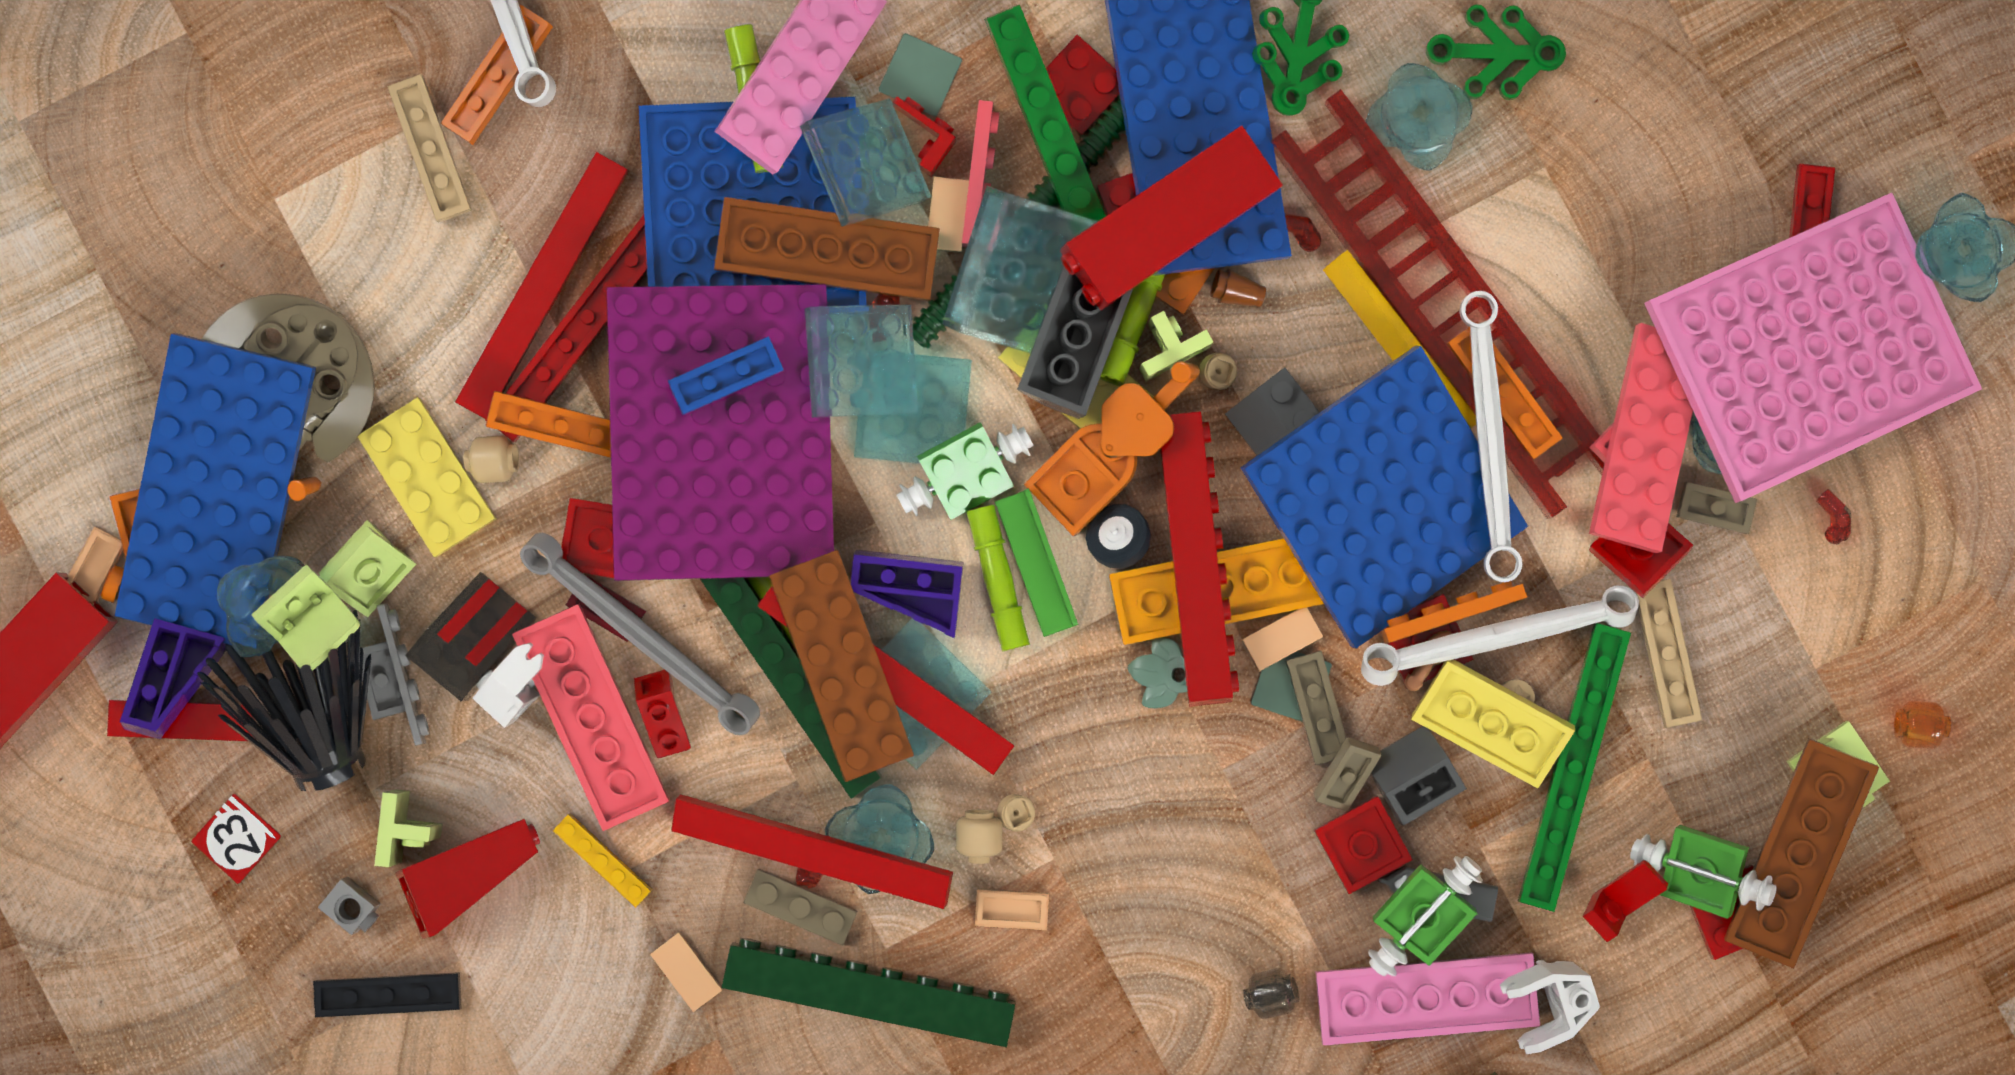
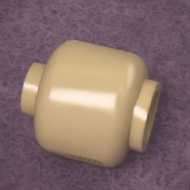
[463,436,519,483]
[956,809,1003,864]

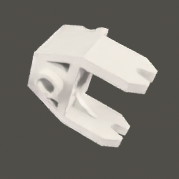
[473,642,544,728]
[1500,960,1600,1054]

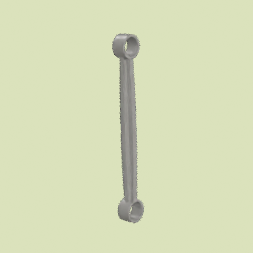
[520,533,760,735]

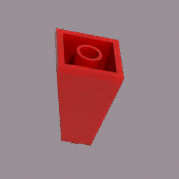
[395,819,540,939]

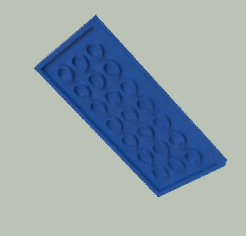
[1105,0,1292,276]
[115,333,316,650]

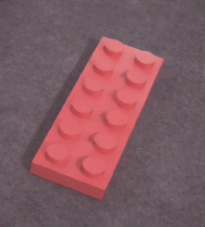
[1589,323,1693,553]
[512,603,670,831]

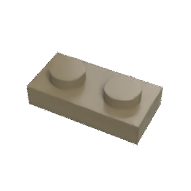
[1676,482,1757,534]
[1313,737,1382,811]

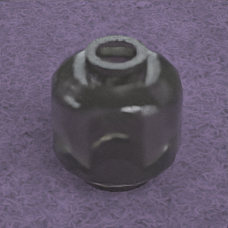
[1243,968,1300,1019]

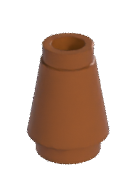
[1210,268,1266,307]

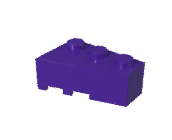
[851,550,964,639]
[120,618,226,739]

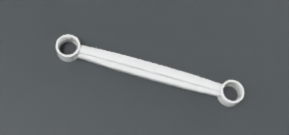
[491,0,556,107]
[1459,291,1522,582]
[1361,585,1639,686]

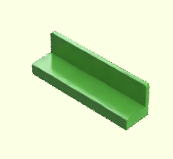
[995,488,1078,637]

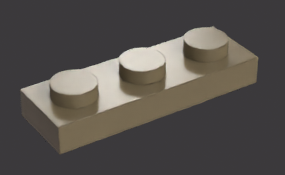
[1286,651,1346,765]
[743,869,858,946]

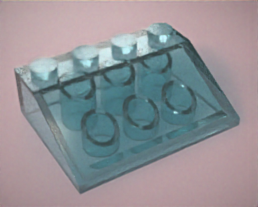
[942,186,1098,353]

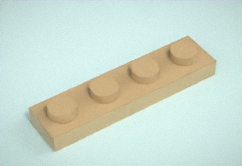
[387,74,472,223]
[1634,579,1702,728]

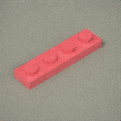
[962,100,1000,249]

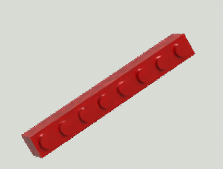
[1160,411,1239,707]

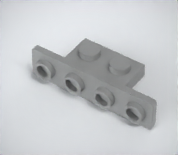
[362,604,430,746]

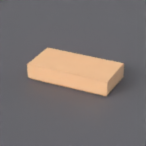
[928,177,969,253]
[67,527,124,603]
[1242,608,1323,672]
[975,889,1049,930]
[650,932,723,1012]

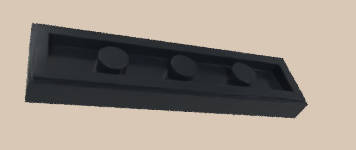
[313,972,462,1018]

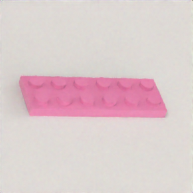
[714,0,887,175]
[1315,953,1540,1045]

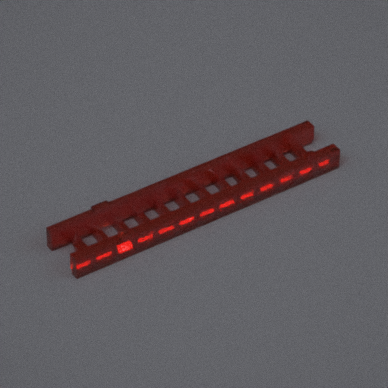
[1271,89,1604,519]

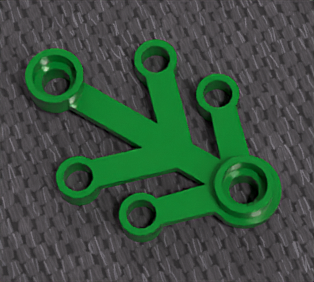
[1252,0,1349,116]
[1426,5,1566,100]

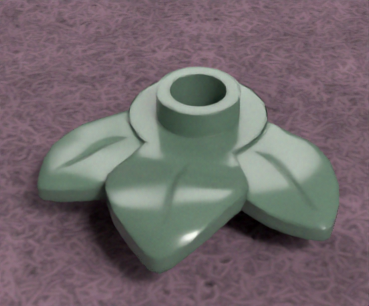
[1127,637,1187,708]

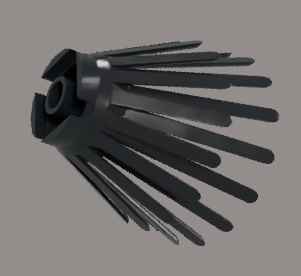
[197,609,371,791]

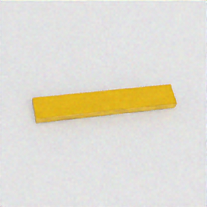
[1323,250,1476,429]

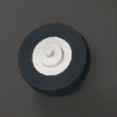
[1086,504,1151,569]

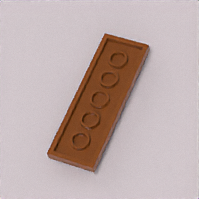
[714,197,940,301]
[768,550,914,782]
[1724,738,1879,969]

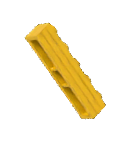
[553,813,653,908]

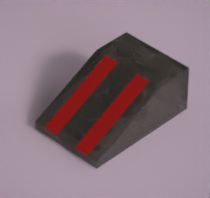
[405,572,537,702]

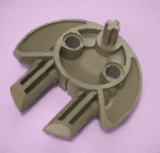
[202,294,375,463]

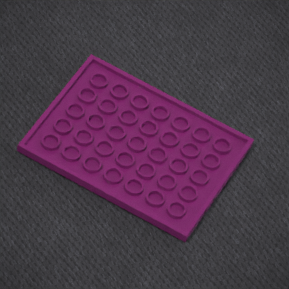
[607,284,834,581]

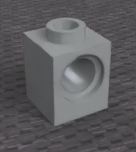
[318,877,381,935]

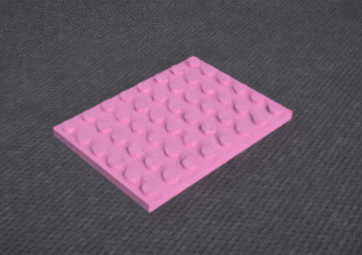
[1644,193,1982,503]

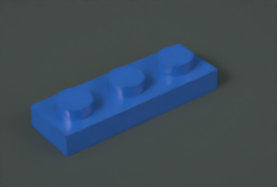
[667,336,784,416]

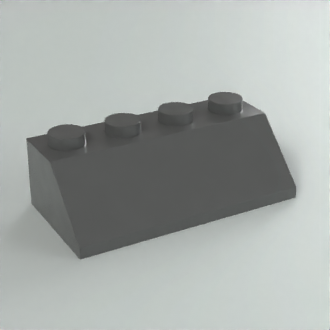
[1017,266,1133,419]
[1225,367,1319,456]

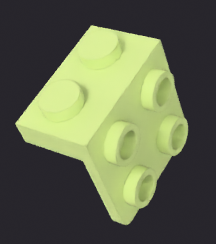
[251,564,360,671]

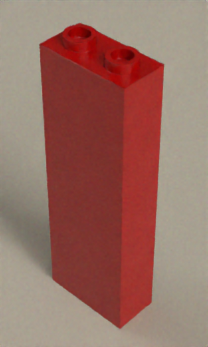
[1059,125,1283,310]
[0,572,118,749]

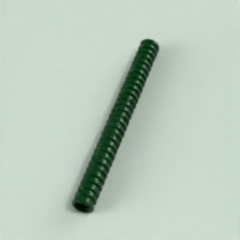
[905,94,1126,349]

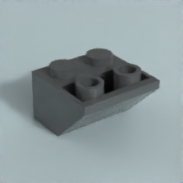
[1370,726,1467,825]

